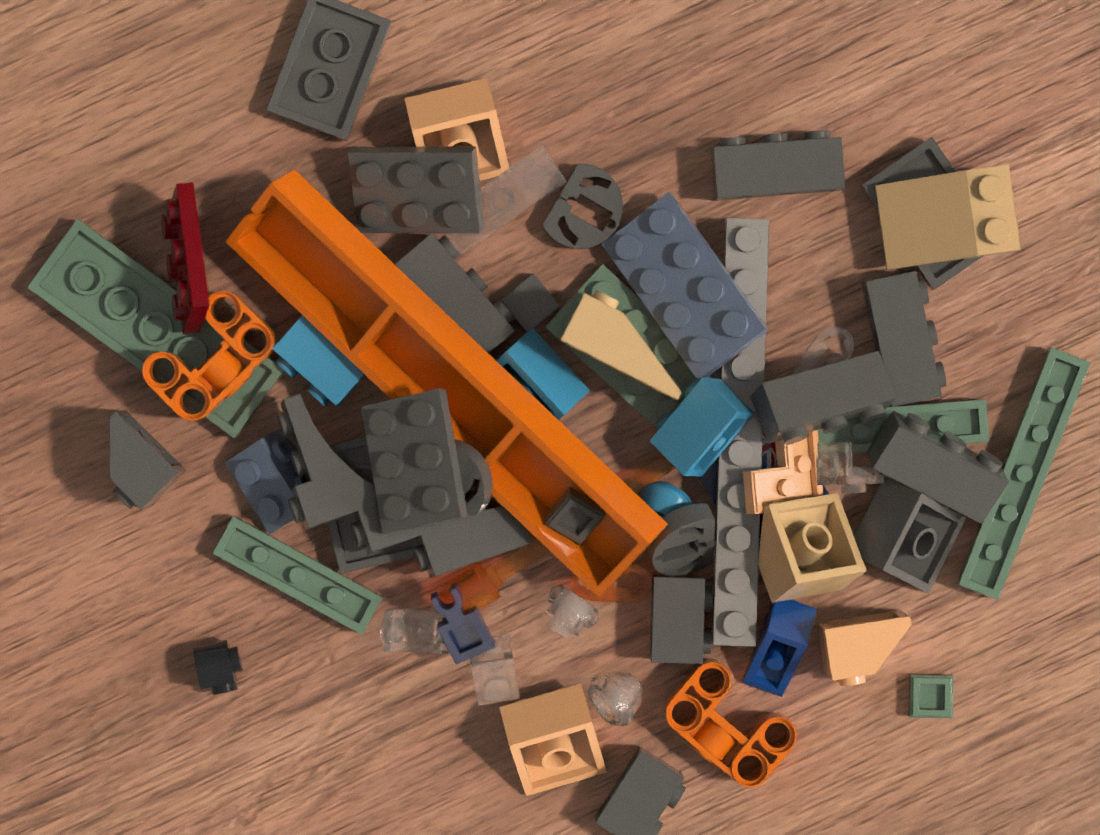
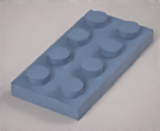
[602,193,769,379]

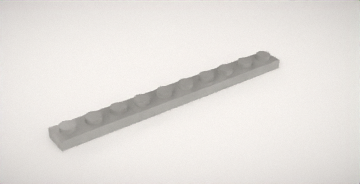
[712,218,769,647]

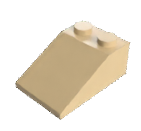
[874,164,1021,270]
[560,290,681,400]

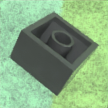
[109,411,187,509]
[853,476,967,593]

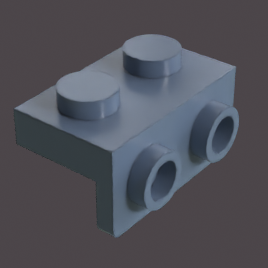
[224,429,307,534]

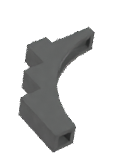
[276,394,531,578]

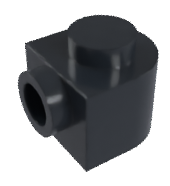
[193,640,243,695]

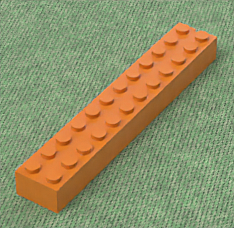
[225,169,668,597]

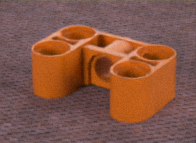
[142,291,276,421]
[664,658,797,788]

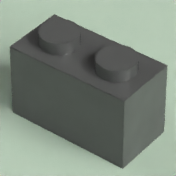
[650,575,713,664]
[594,746,686,835]

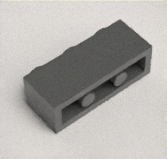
[711,130,845,201]
[395,233,516,354]
[861,271,946,407]
[751,351,897,445]
[867,410,1009,524]

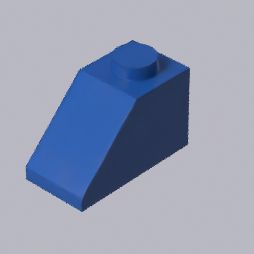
[742,600,817,697]

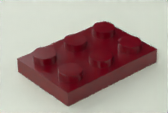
[161,182,210,334]

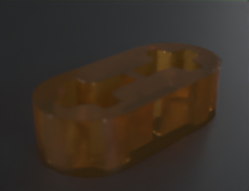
[572,564,652,603]

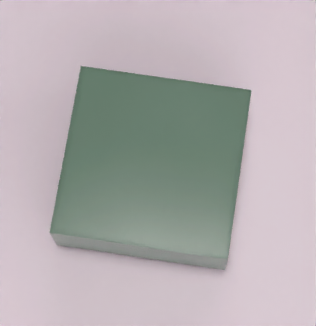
[908,674,953,718]

